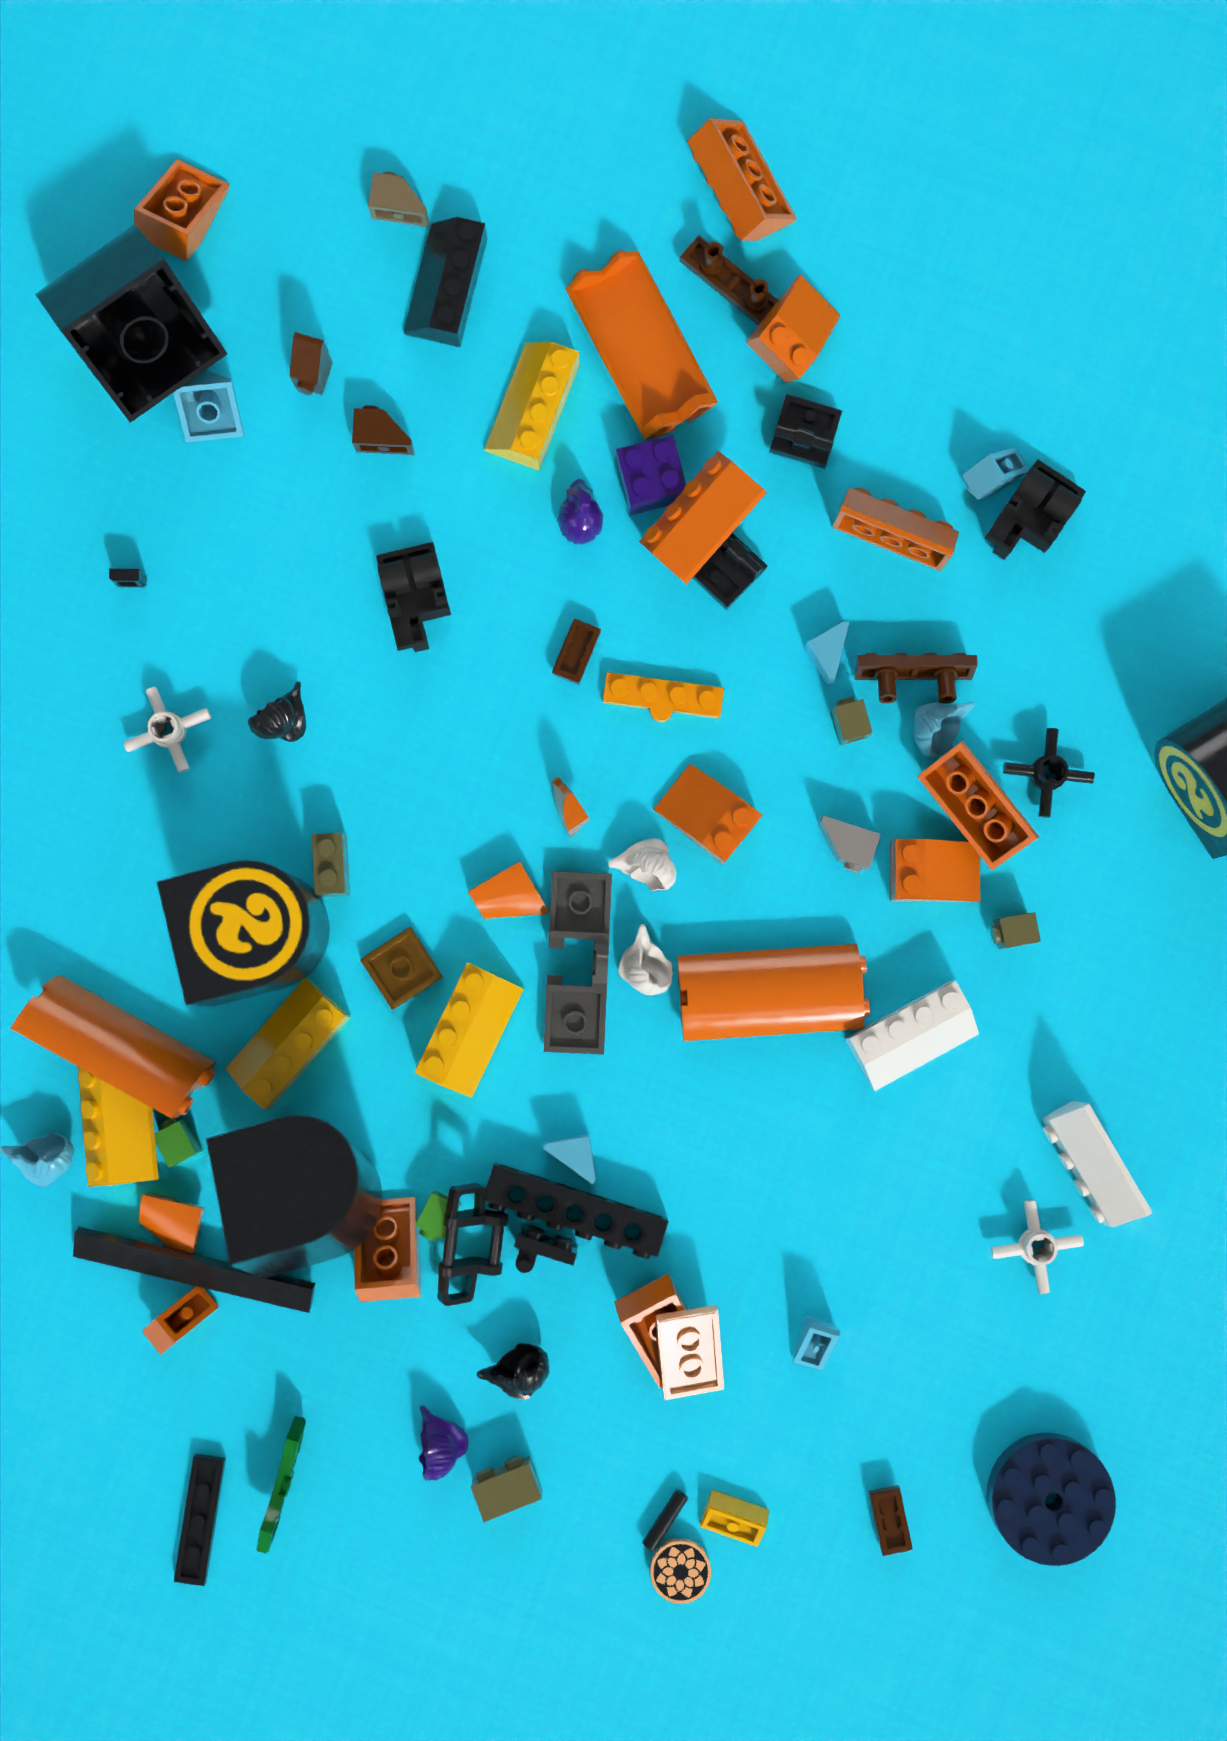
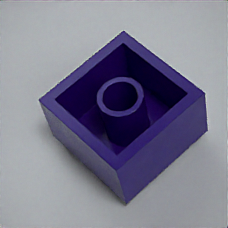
[615,435,686,516]

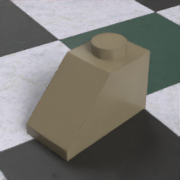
[368,172,429,227]

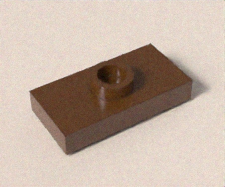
[552,618,601,685]
[868,1485,913,1556]

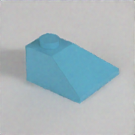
[173,370,244,443]

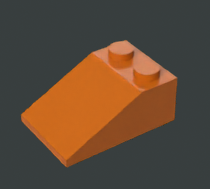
[134,159,230,262]
[745,274,841,383]
[653,764,762,865]
[890,839,980,902]
[354,1197,421,1302]
[614,1274,688,1389]

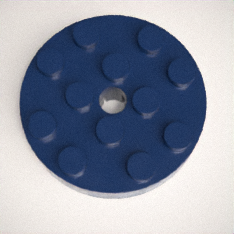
[987,1433,1116,1566]

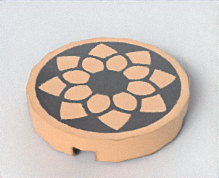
[650,1538,712,1604]

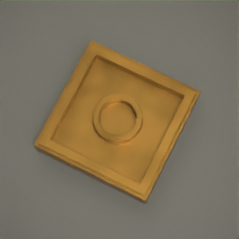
[360,927,443,1010]

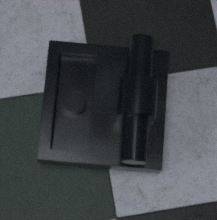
[769,394,842,469]
[693,533,768,610]
[514,1225,578,1273]

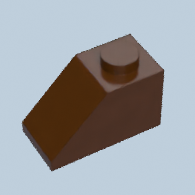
[289,332,333,395]
[352,405,415,455]

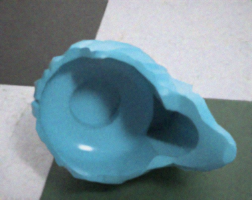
[913,702,974,757]
[0,1132,74,1187]

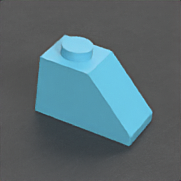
[962,447,1029,500]

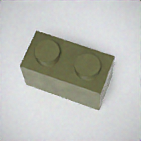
[311,832,350,897]
[470,1455,543,1522]

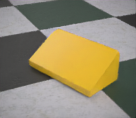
[699,1490,769,1547]

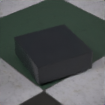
[109,569,147,588]

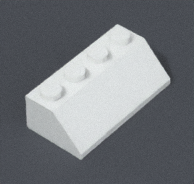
[845,981,979,1091]
[1042,1101,1153,1228]

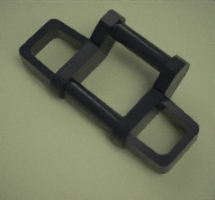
[437,1183,509,1306]

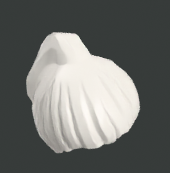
[607,838,677,891]
[618,924,673,996]

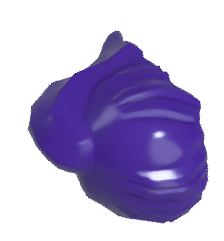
[557,479,603,544]
[418,1405,469,1481]

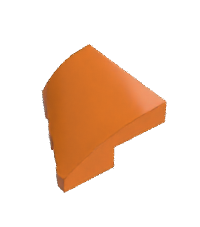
[552,777,589,837]
[468,861,549,919]
[139,1192,204,1254]

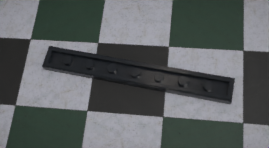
[73,1227,316,1313]

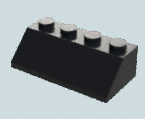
[404,217,488,347]

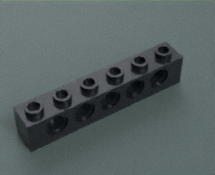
[485,1162,669,1259]

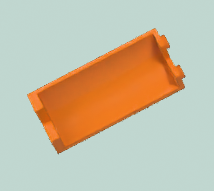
[565,250,718,441]
[677,944,870,1041]
[10,975,216,1119]

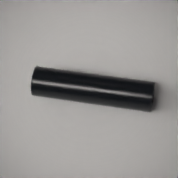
[642,1489,689,1551]

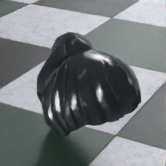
[247,681,306,742]
[476,1343,549,1400]

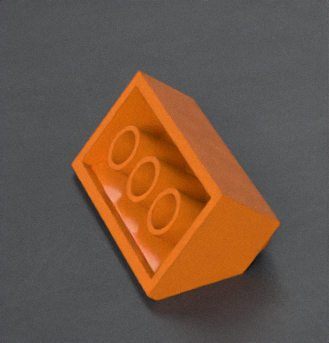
[687,118,797,241]
[639,451,767,585]
[832,487,959,571]
[917,741,1039,870]

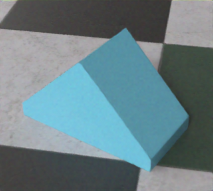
[804,621,849,685]
[543,1134,596,1184]
[793,1315,840,1371]

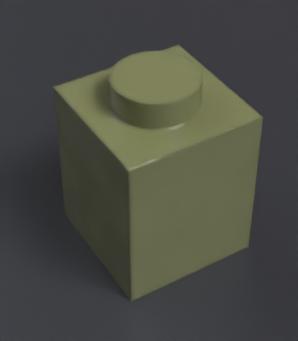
[831,697,873,746]
[991,912,1041,949]

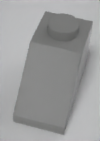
[818,815,881,874]

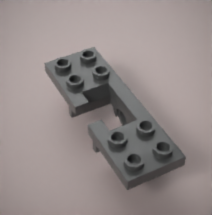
[544,871,612,1055]

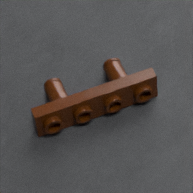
[679,235,778,325]
[854,653,978,704]

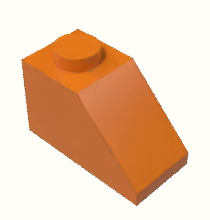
[142,1286,219,1355]

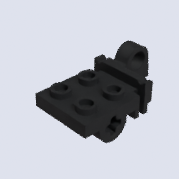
[985,459,1086,560]
[376,542,451,652]

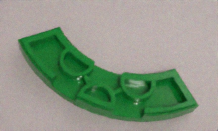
[256,1416,306,1554]

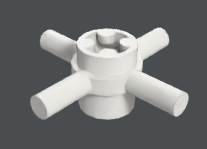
[123,687,212,773]
[990,1200,1084,1294]

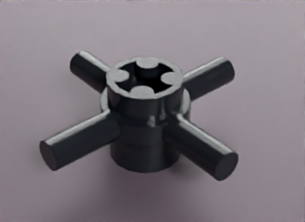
[1003,728,1095,818]

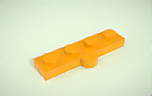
[603,672,724,723]

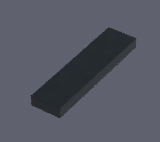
[173,1454,226,1586]

